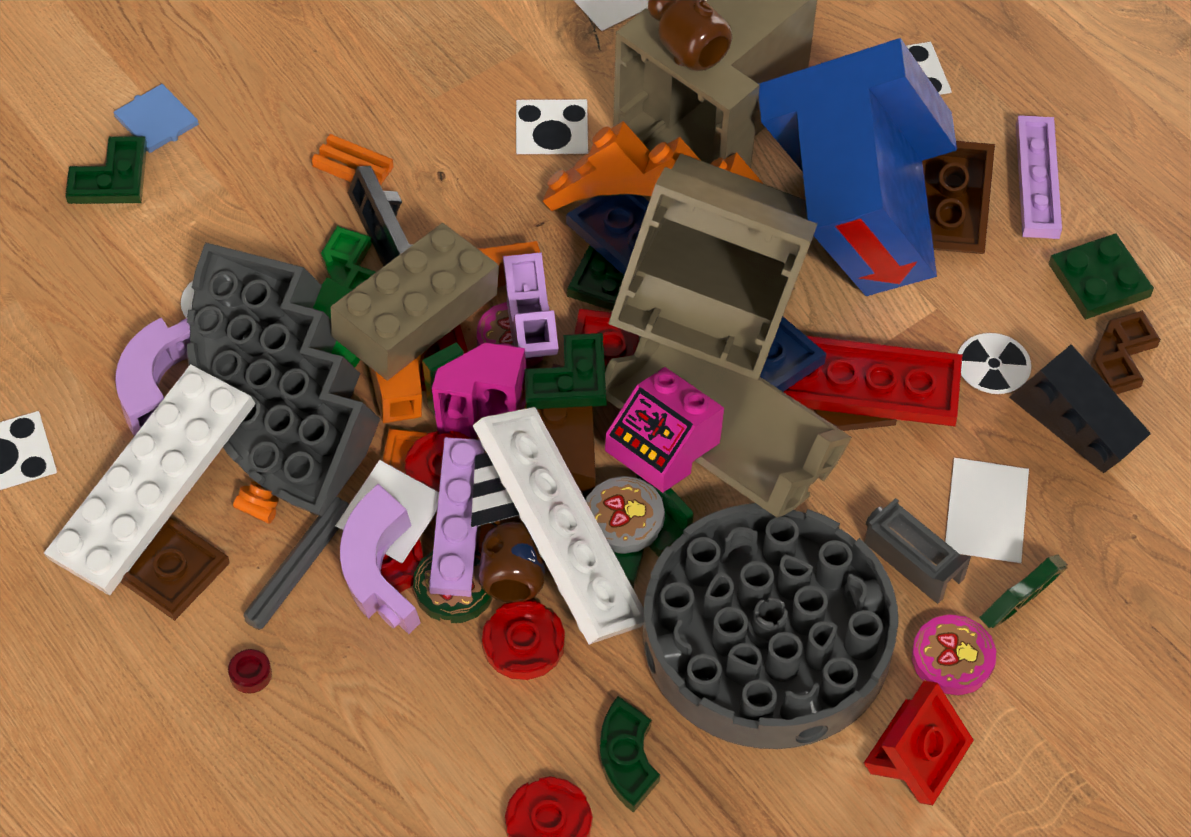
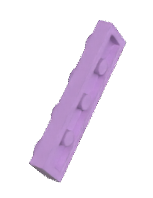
[1016,115,1062,239]
[429,437,485,597]

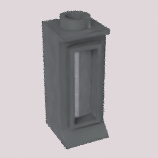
[864,498,971,604]

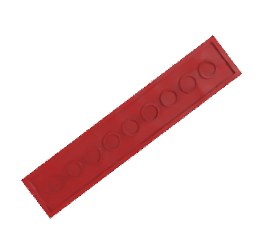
[574,309,963,427]

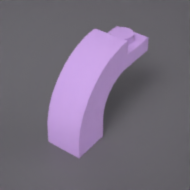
[503,253,559,358]
[115,317,191,436]
[340,484,421,634]

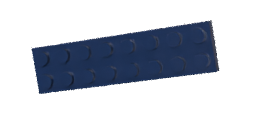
[566,194,826,392]

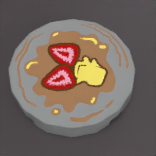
[586,476,665,554]

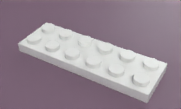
[44,364,256,596]
[473,407,644,645]

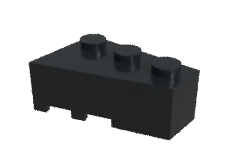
[1009,344,1151,473]

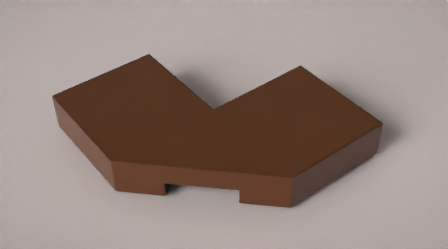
[1090,310,1161,395]

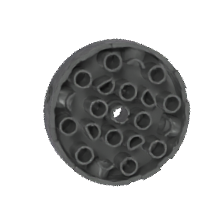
[643,503,898,749]

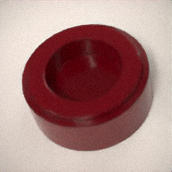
[228,649,272,694]

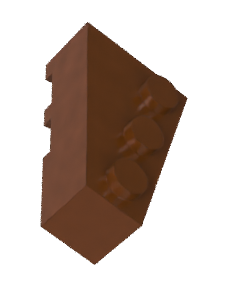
[537,364,596,498]

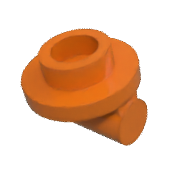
[233,481,279,524]

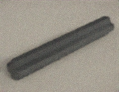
[243,497,349,630]

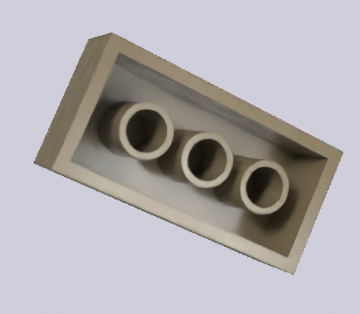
[331,223,499,381]

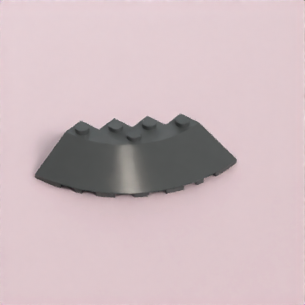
[187,242,380,517]

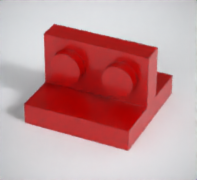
[864,681,974,806]

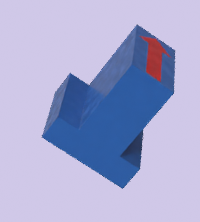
[759,38,957,296]

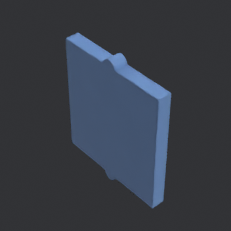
[113,84,199,153]

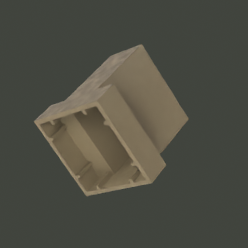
[613,0,817,168]
[608,153,817,380]

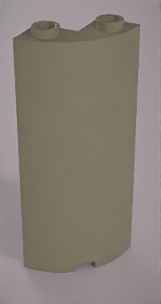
[605,336,852,518]

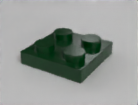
[1049,233,1154,320]

